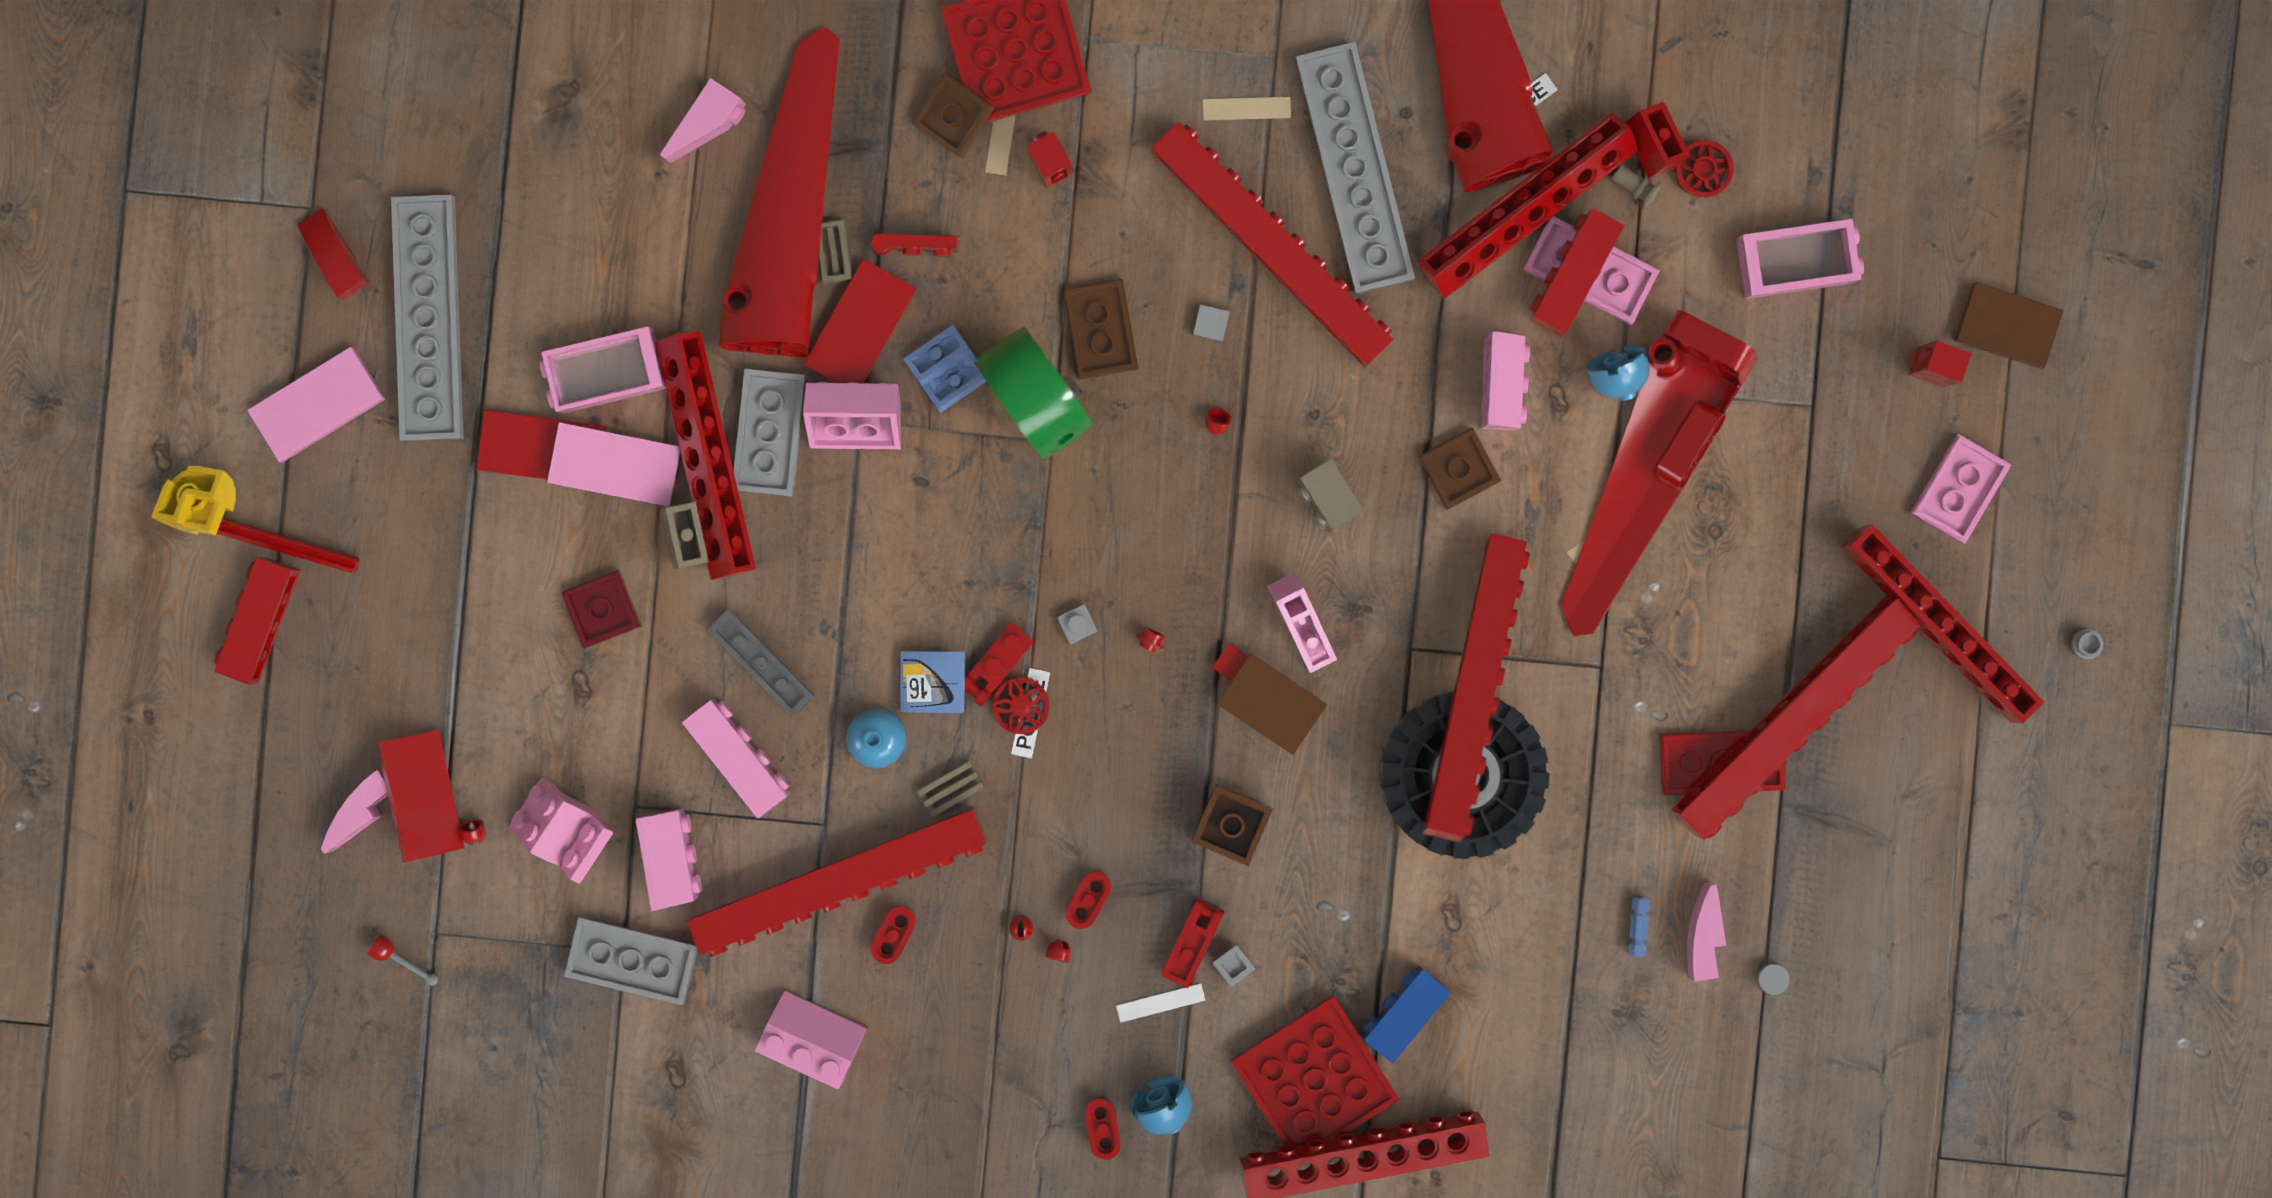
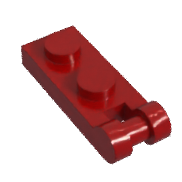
[871,234,959,257]
[965,622,1035,707]
[1161,897,1225,989]

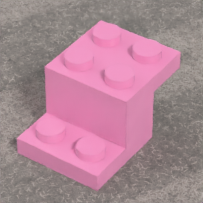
[509,777,614,884]

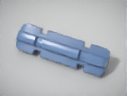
[1628,896,1650,957]

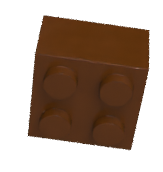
[1191,783,1273,866]

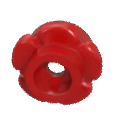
[1136,627,1166,653]

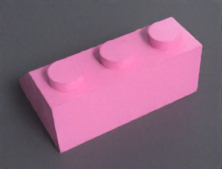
[1480,331,1530,431]
[803,382,901,449]
[636,808,702,911]
[755,990,868,1090]

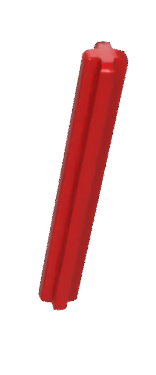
[216,518,360,573]

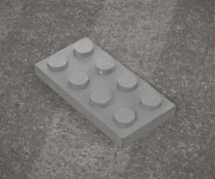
[734,369,807,497]
[564,916,698,1006]

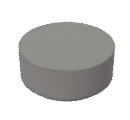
[1757,963,1790,995]

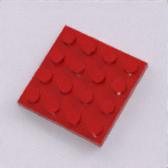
[941,0,1092,124]
[1231,995,1400,1147]

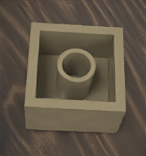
[1295,458,1364,532]

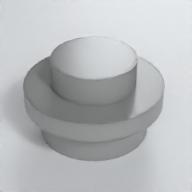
[2071,629,2104,659]

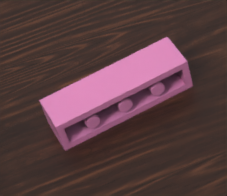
[682,699,791,819]

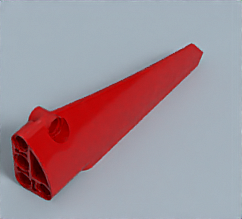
[1427,0,1553,192]
[719,26,840,358]
[1561,310,1758,637]

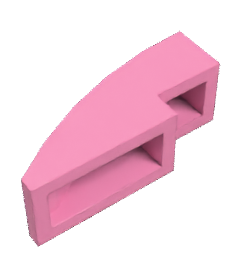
[321,769,388,854]
[1687,882,1726,982]

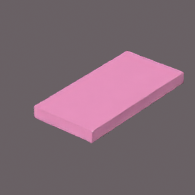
[1522,216,1660,326]
[247,347,385,463]
[547,423,681,507]

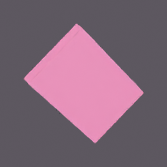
[1910,434,2011,544]

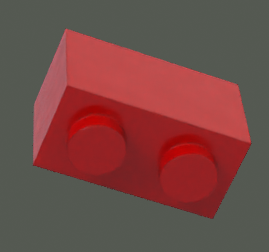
[1625,101,1690,179]
[1027,131,1073,188]
[1908,340,1972,387]

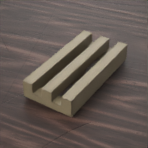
[819,219,853,285]
[917,761,985,818]

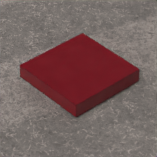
[561,570,642,649]

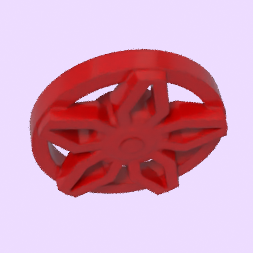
[1675,140,1734,198]
[992,677,1050,734]

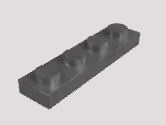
[707,609,815,717]

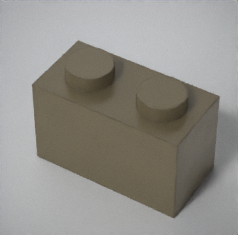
[660,502,709,569]

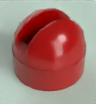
[1205,408,1231,435]
[459,819,486,845]
[1009,915,1034,941]
[1045,939,1071,963]

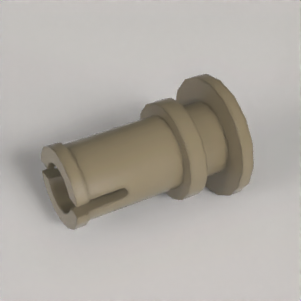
[1611,164,1662,209]

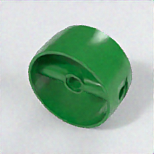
[974,327,1093,460]

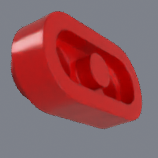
[1066,871,1112,929]
[871,905,917,964]
[1085,1097,1121,1160]

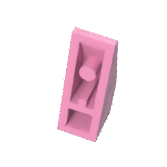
[660,78,746,163]
[1267,573,1337,673]

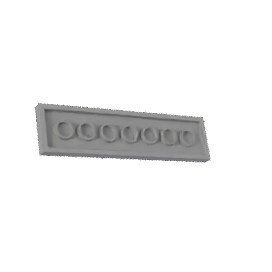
[1295,42,1415,295]
[391,195,464,441]

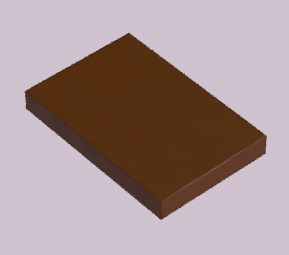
[1063,279,1138,380]
[1955,282,2064,369]
[1217,653,1327,755]

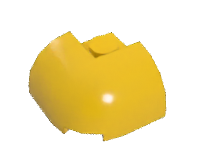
[151,466,236,536]

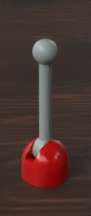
[367,934,438,986]

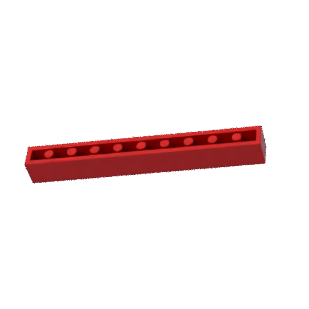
[1152,122,1394,368]
[1423,533,1530,842]
[1671,596,1921,841]
[687,808,987,957]

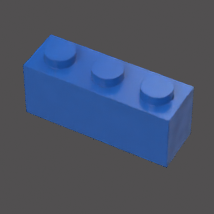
[1362,965,1451,1064]

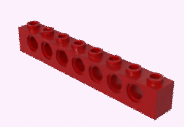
[1417,112,1639,299]
[655,331,756,580]
[1840,524,2045,724]
[1239,1110,1490,1198]

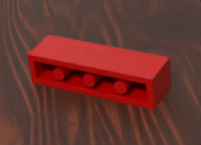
[1529,208,1625,337]
[214,557,301,685]

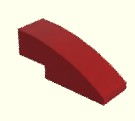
[297,208,370,299]

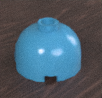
[1586,345,1650,401]
[846,708,908,769]
[1129,1075,1192,1135]

